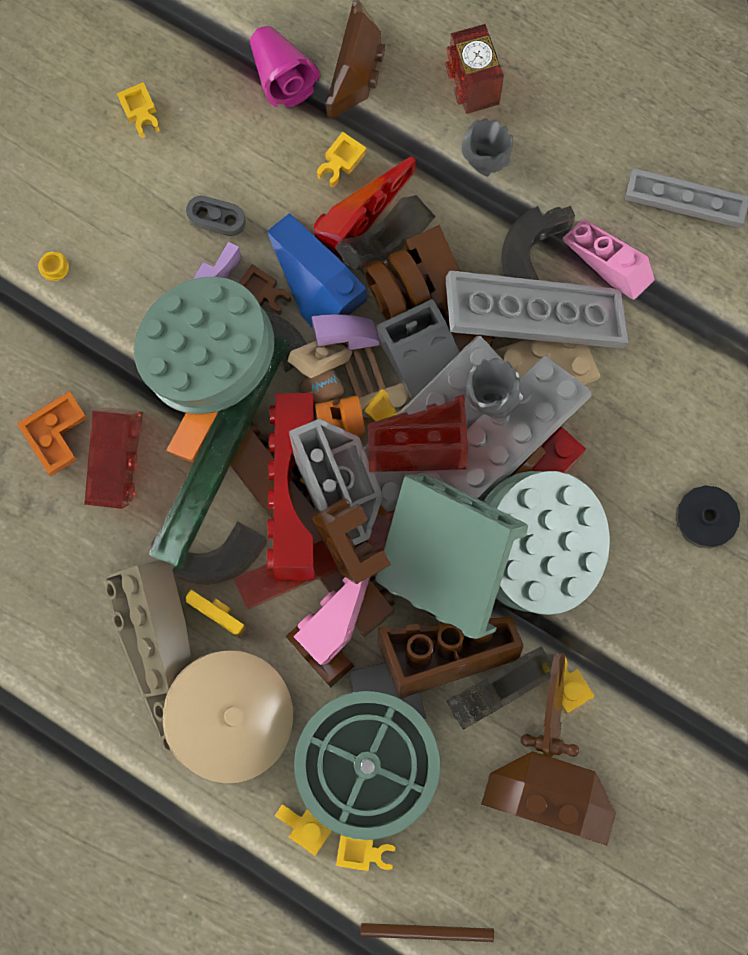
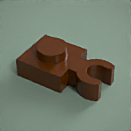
[238,264,292,315]

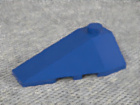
[267,213,367,329]

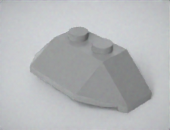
[289,419,383,545]

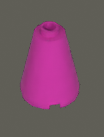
[250,26,320,108]

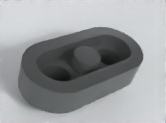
[186,196,246,236]

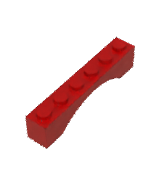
[267,393,315,580]

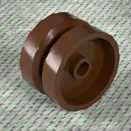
[364,248,431,321]

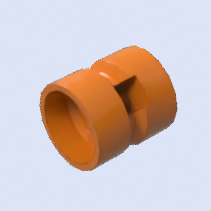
[315,395,366,437]

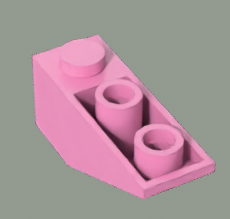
[563,219,655,300]
[294,577,370,665]

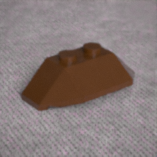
[326,0,385,119]
[481,751,616,846]

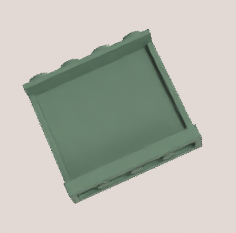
[375,472,529,639]

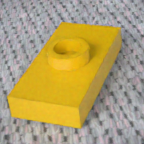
[185,590,247,638]

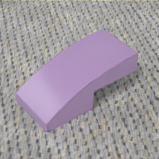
[193,242,242,279]
[312,314,379,350]

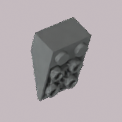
[377,299,460,400]

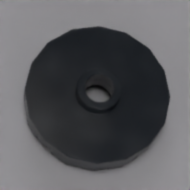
[675,485,740,549]

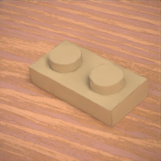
[288,341,352,378]

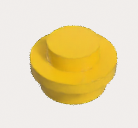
[38,252,69,282]

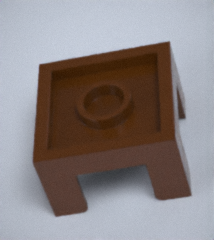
[311,498,391,584]

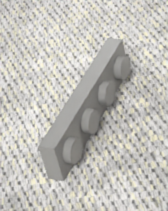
[624,168,748,228]

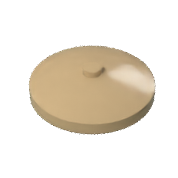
[163,651,293,783]

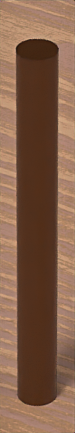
[360,923,494,942]

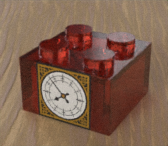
[445,24,504,114]

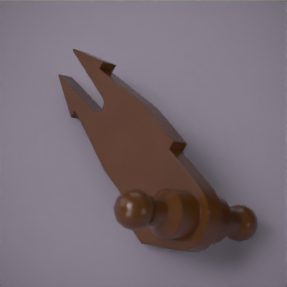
[521,653,579,757]

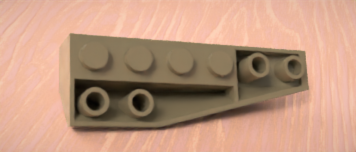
[103,558,191,759]

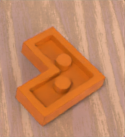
[17,391,88,477]

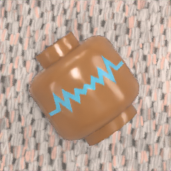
[299,369,345,411]

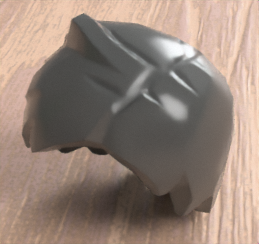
[461,118,513,177]
[466,358,523,418]

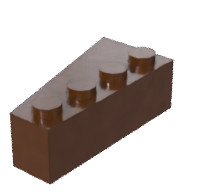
[406,225,495,352]
[377,616,524,699]

